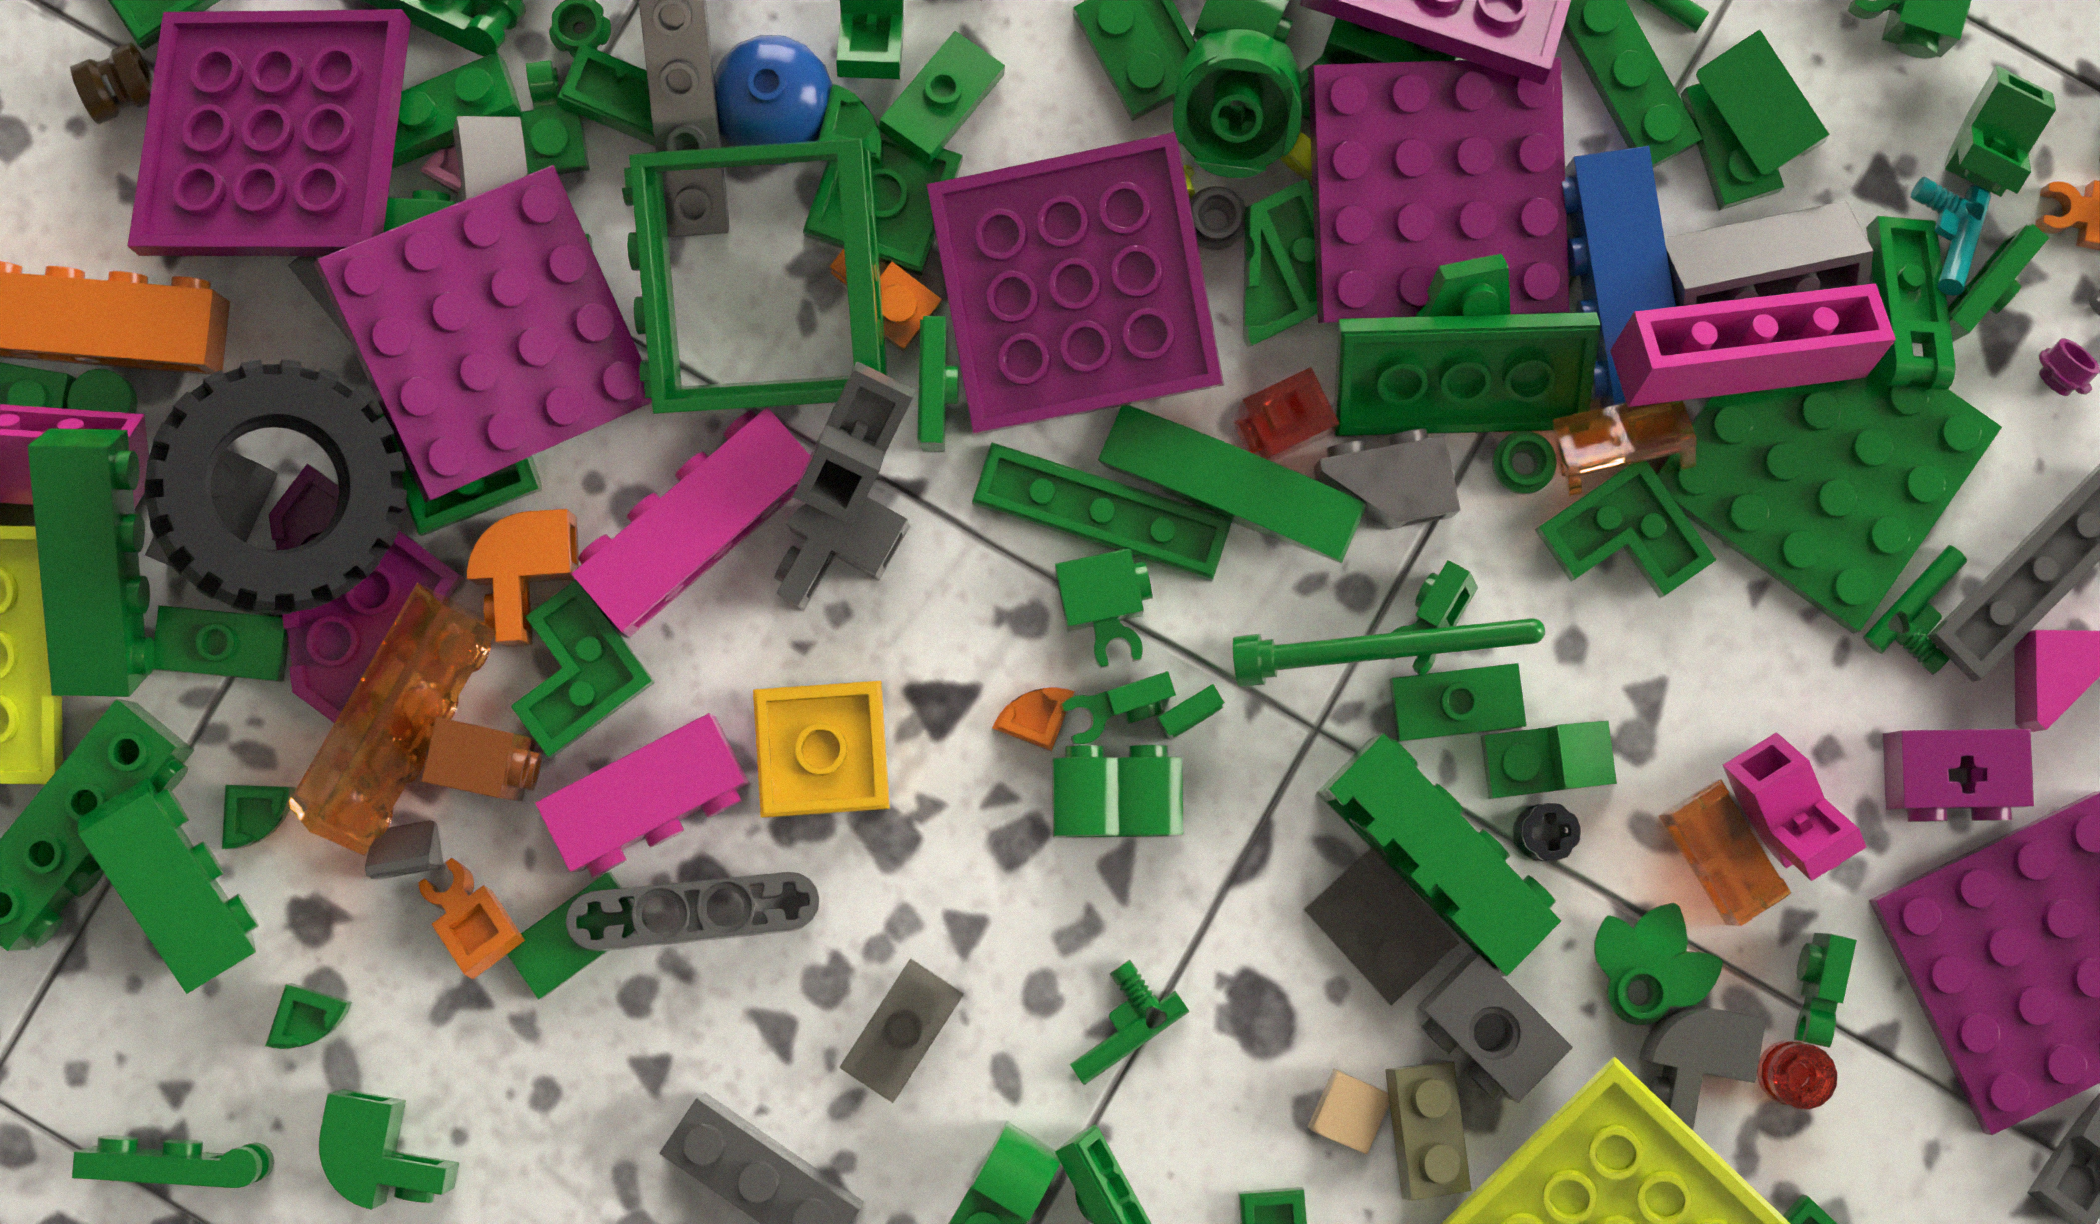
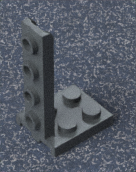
[639,0,729,237]

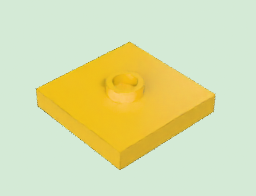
[753,681,890,818]

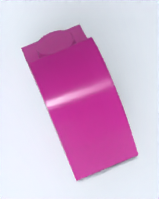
[1723,732,1867,881]

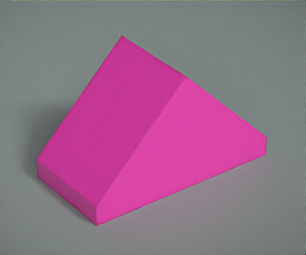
[2014,630,2100,732]

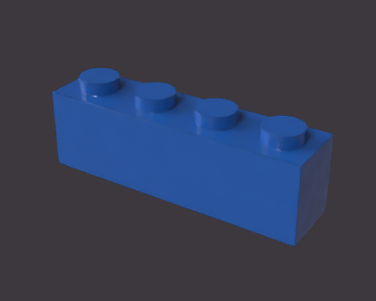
[1562,146,1683,415]

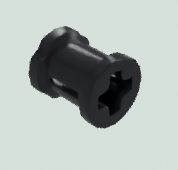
[1513,803,1581,861]

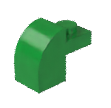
[1945,65,2056,197]
[319,1089,459,1210]
[948,1121,1060,1224]

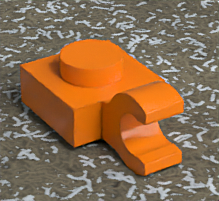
[829,248,942,352]

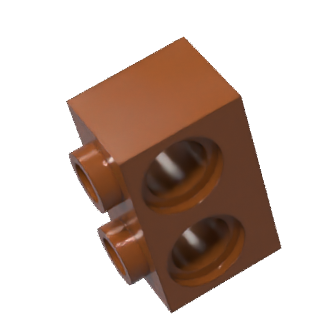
[421,717,542,801]

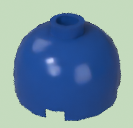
[714,35,832,165]

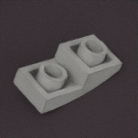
[453,116,527,203]

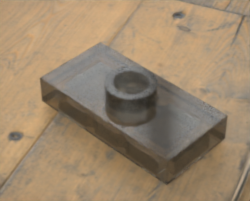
[839,958,965,1103]

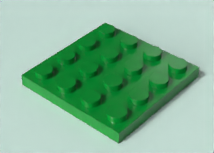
[1656,362,2002,633]

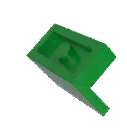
[1696,29,1830,176]

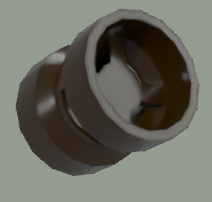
[70,42,153,124]

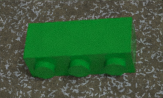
[78,777,259,994]

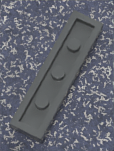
[1927,464,2100,682]

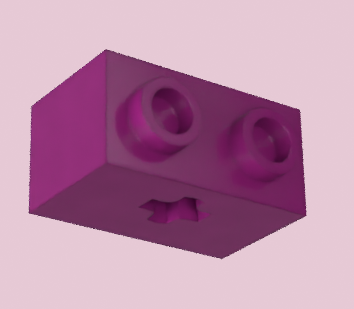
[1883,729,2034,822]

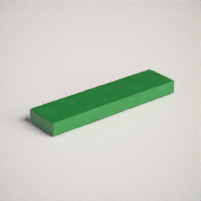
[972,442,1233,581]

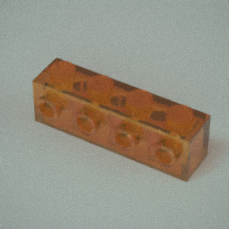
[287,582,496,856]

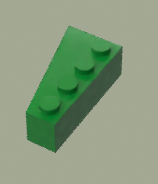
[1316,733,1561,976]

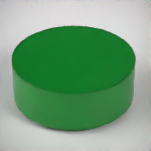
[67,369,138,414]

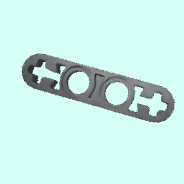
[566,872,819,952]

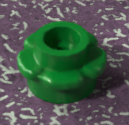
[549,0,611,58]

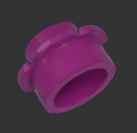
[2039,338,2100,396]

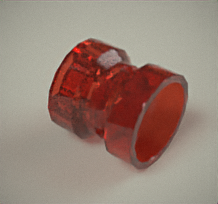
[1757,1040,1838,1110]

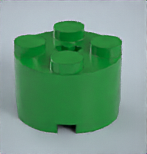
[1172,29,1302,178]

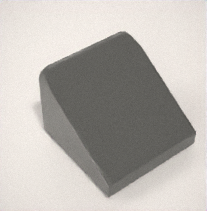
[365,820,444,879]

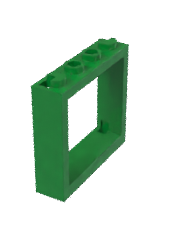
[622,137,888,414]

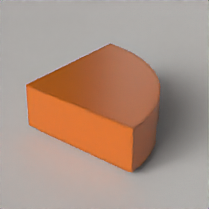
[992,687,1075,752]

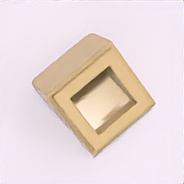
[1308,1068,1389,1154]

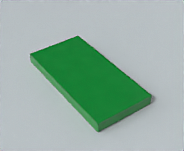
[1333,312,1600,436]

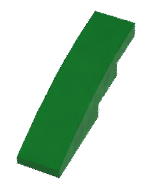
[1098,405,1367,563]

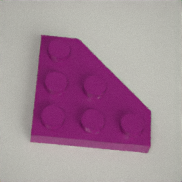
[268,463,464,731]

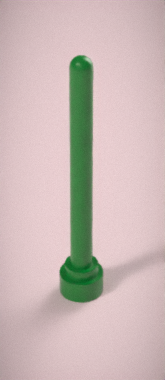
[1233,618,1545,687]

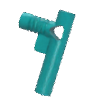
[1910,176,1991,296]

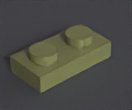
[1385,1060,1472,1201]

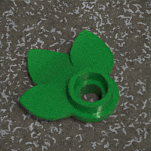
[1594,903,1723,1025]

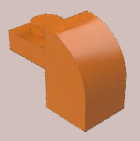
[467,509,579,647]

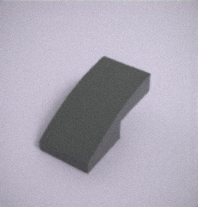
[2027,1093,2100,1224]

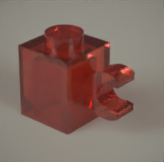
[1234,367,1339,462]

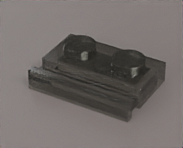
[1302,847,1460,1006]

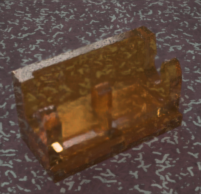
[1553,400,1697,496]
[1658,779,1792,926]

